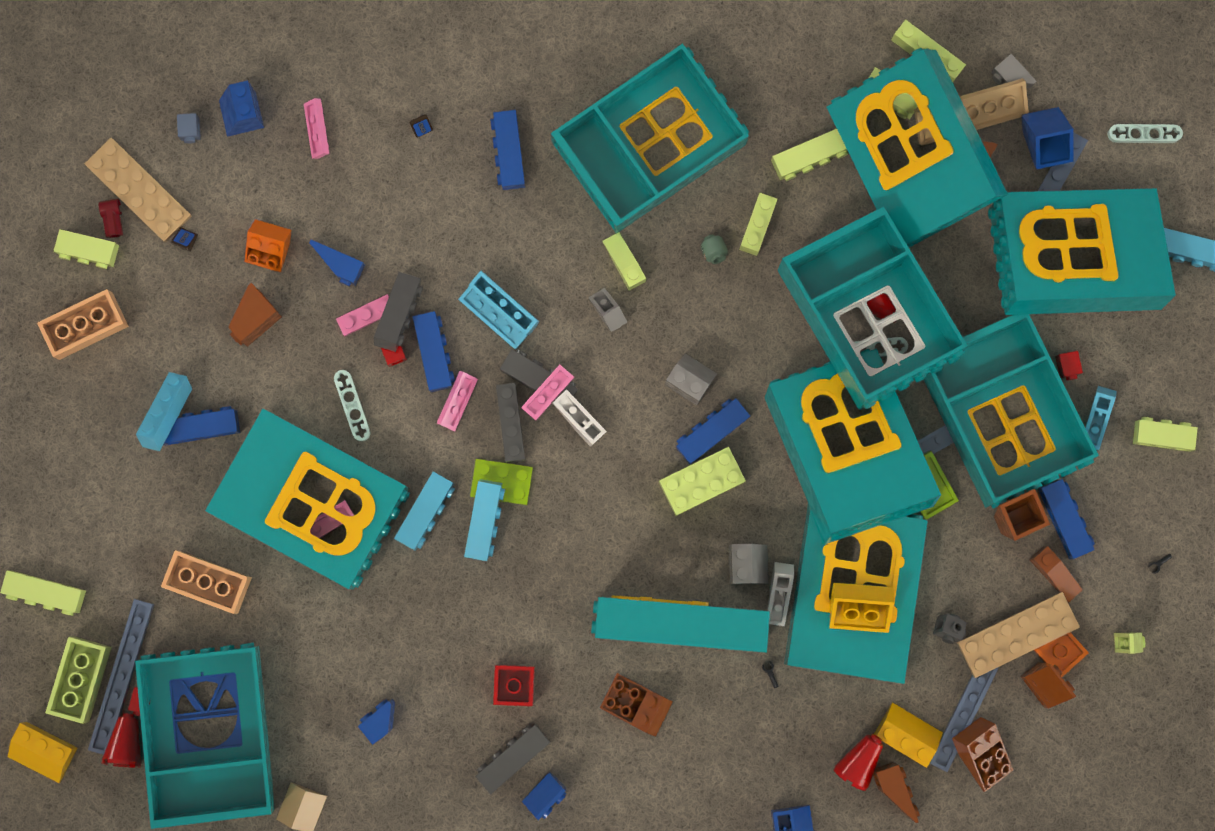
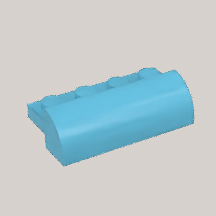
[458,271,539,349]

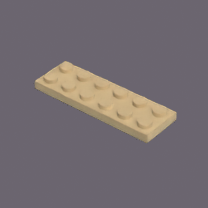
[914,78,1029,146]
[84,138,192,242]
[957,592,1080,678]

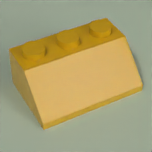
[829,583,894,633]
[874,702,943,768]
[8,722,78,783]

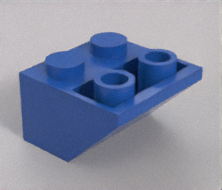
[358,699,395,745]
[522,771,566,820]
[771,805,813,831]

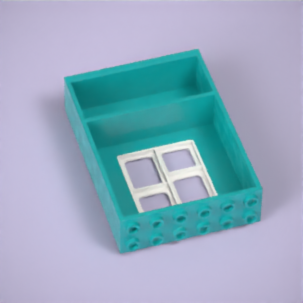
[777,206,968,410]

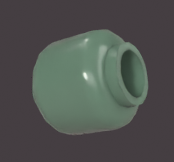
[700,235,728,264]

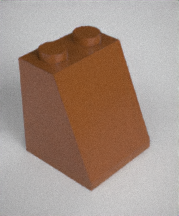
[228,283,282,347]
[994,489,1050,541]

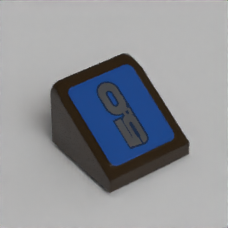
[409,114,433,138]
[171,227,198,252]

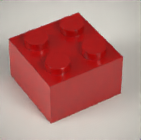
[493,665,535,706]

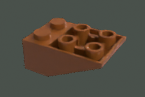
[1020,662,1076,709]
[600,673,673,737]
[952,717,1013,792]
[873,762,920,823]

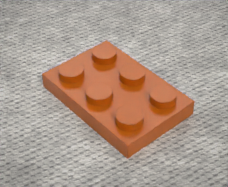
[1034,632,1089,677]

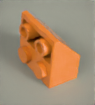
[244,219,292,273]

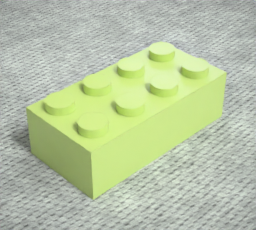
[659,447,746,516]
[45,637,112,724]

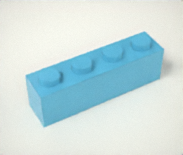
[1164,228,1215,272]
[136,372,192,451]
[394,472,455,551]
[464,479,505,561]

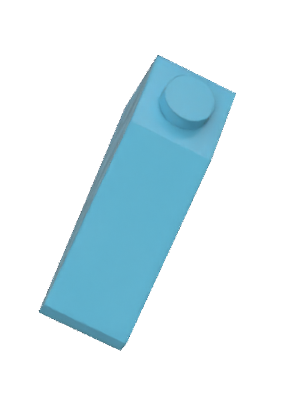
[1085,386,1117,450]

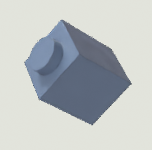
[177,113,201,144]

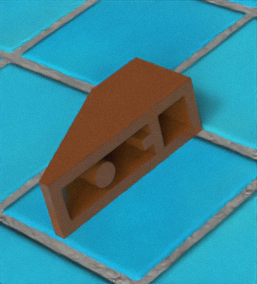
[1029,546,1082,603]

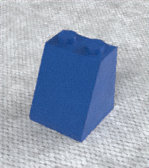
[219,80,264,137]
[1022,107,1074,169]

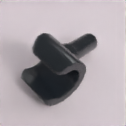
[1147,554,1172,574]
[762,661,779,688]

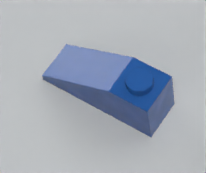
[309,240,365,287]

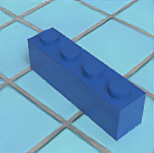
[490,110,525,190]
[413,311,455,392]
[676,399,750,465]
[163,406,241,446]
[1038,479,1095,560]

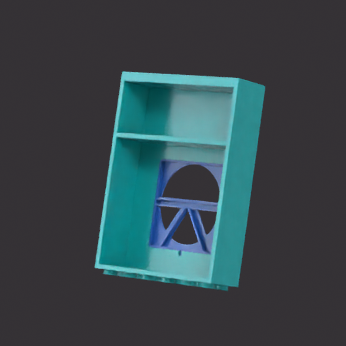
[135,643,275,829]

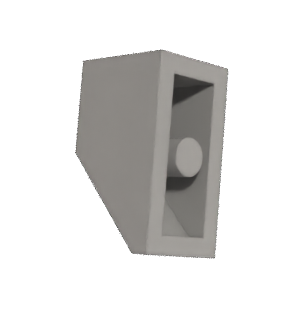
[991,54,1037,88]
[589,288,627,332]

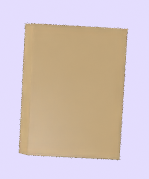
[276,782,327,831]

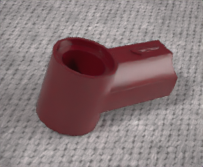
[98,199,123,238]

